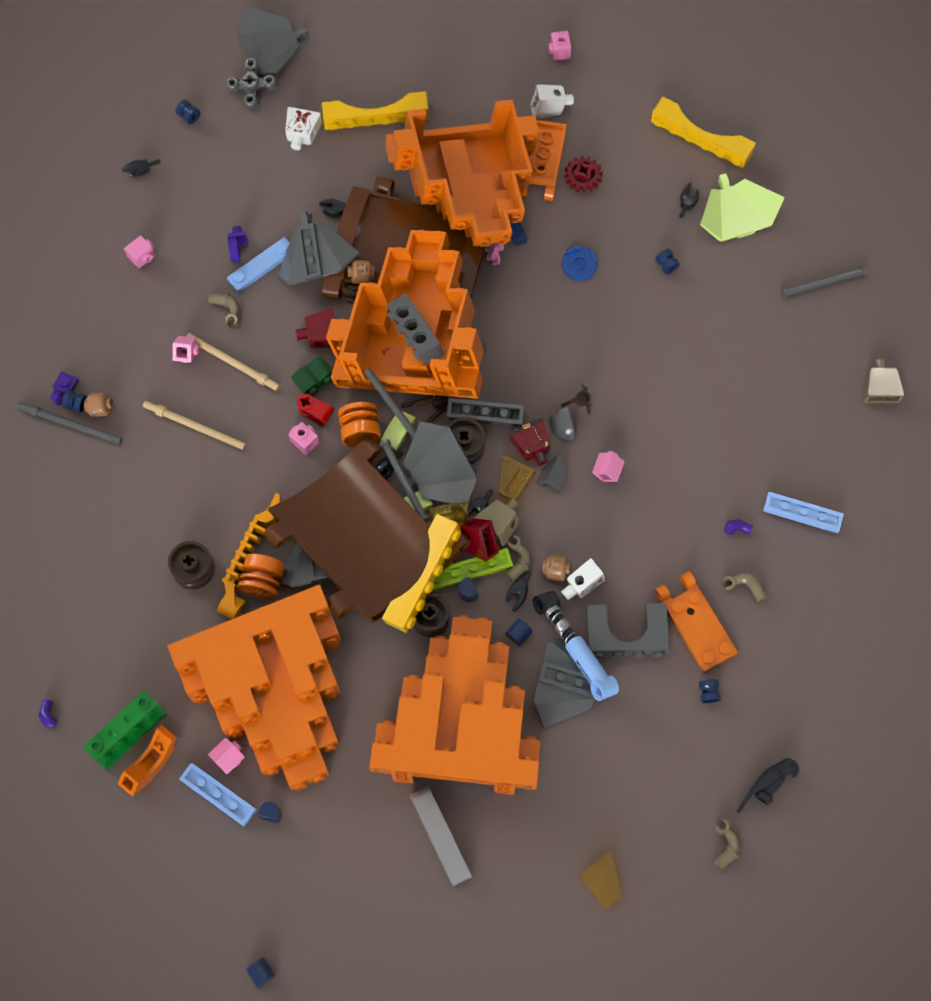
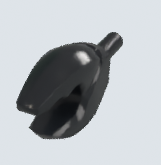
[121,159,161,177]
[679,183,699,218]
[319,199,346,217]
[376,451,404,479]
[465,489,494,518]
[506,571,532,612]

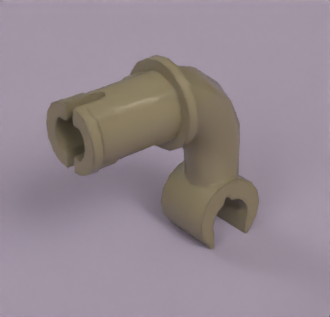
[209,293,240,328]
[506,536,531,582]
[722,573,768,603]
[713,819,741,871]

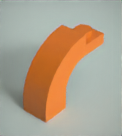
[118,725,177,797]

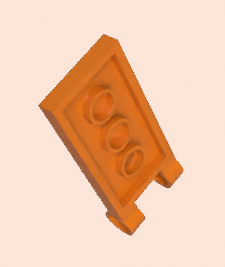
[521,120,567,201]
[654,571,738,673]

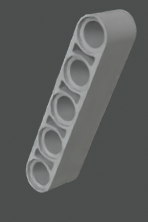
[410,786,472,886]

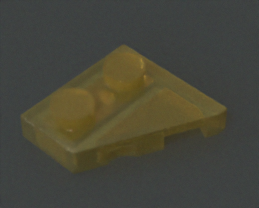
[499,455,536,501]
[429,501,469,526]
[579,851,622,910]

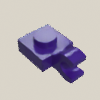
[50,371,79,405]

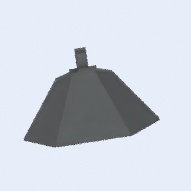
[238,6,309,76]
[278,211,361,286]
[399,421,477,507]
[277,543,331,589]
[533,636,610,729]

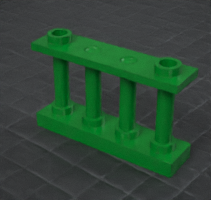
[82,690,167,771]

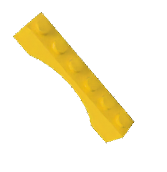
[322,91,429,130]
[651,97,756,168]
[382,514,461,633]

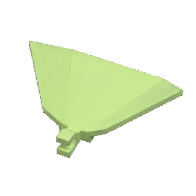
[700,173,785,242]

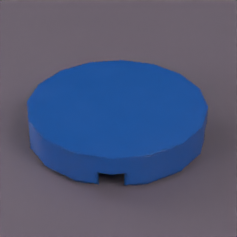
[562,246,598,281]

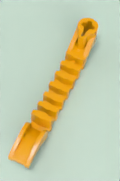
[217,493,282,620]

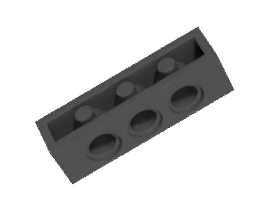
[386,293,444,365]
[447,398,525,427]

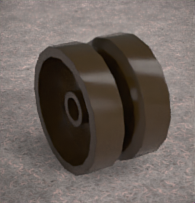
[447,417,485,465]
[168,541,215,589]

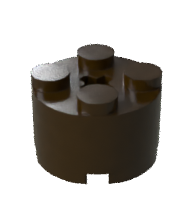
[413,592,450,637]

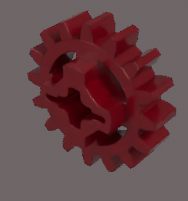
[564,155,603,193]

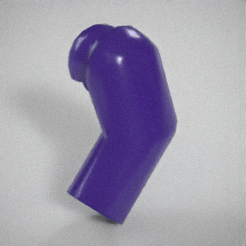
[724,519,754,535]
[39,699,57,728]

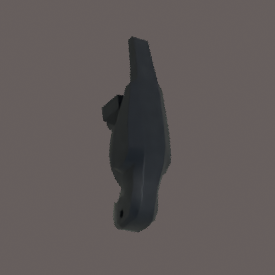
[736,758,799,813]

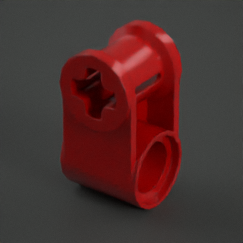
[297,394,334,427]

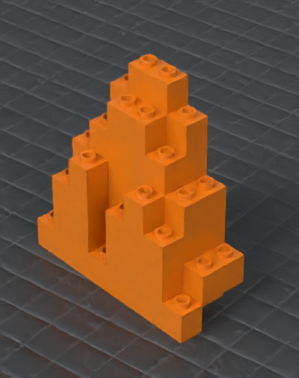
[385,99,540,247]
[326,230,484,399]
[167,584,342,791]
[369,615,541,795]

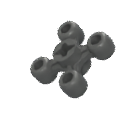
[226,58,278,110]

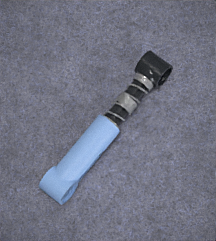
[533,590,619,701]

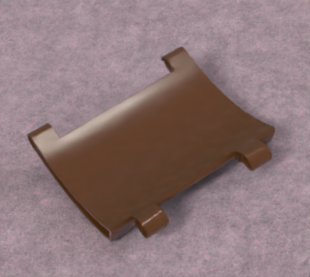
[322,176,486,300]
[264,436,471,623]

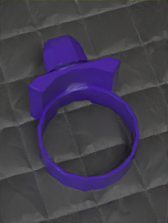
[227,226,249,262]

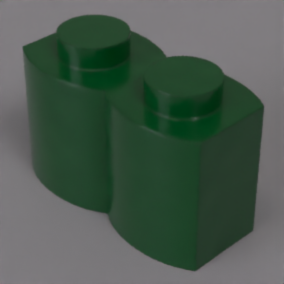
[291,355,333,396]

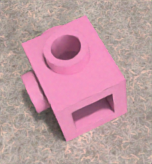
[548,31,571,60]
[124,235,156,268]
[173,336,199,362]
[288,422,319,456]
[592,451,625,482]
[208,737,245,774]

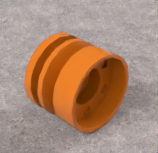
[338,402,381,447]
[237,554,285,599]

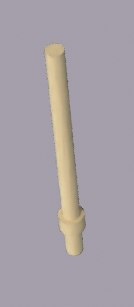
[186,333,280,391]
[143,401,246,450]

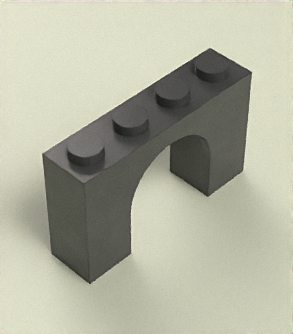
[586,603,669,659]

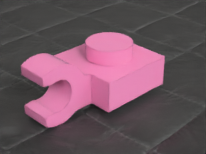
[485,244,504,266]

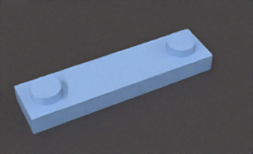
[227,237,290,293]
[763,492,844,533]
[179,763,257,827]

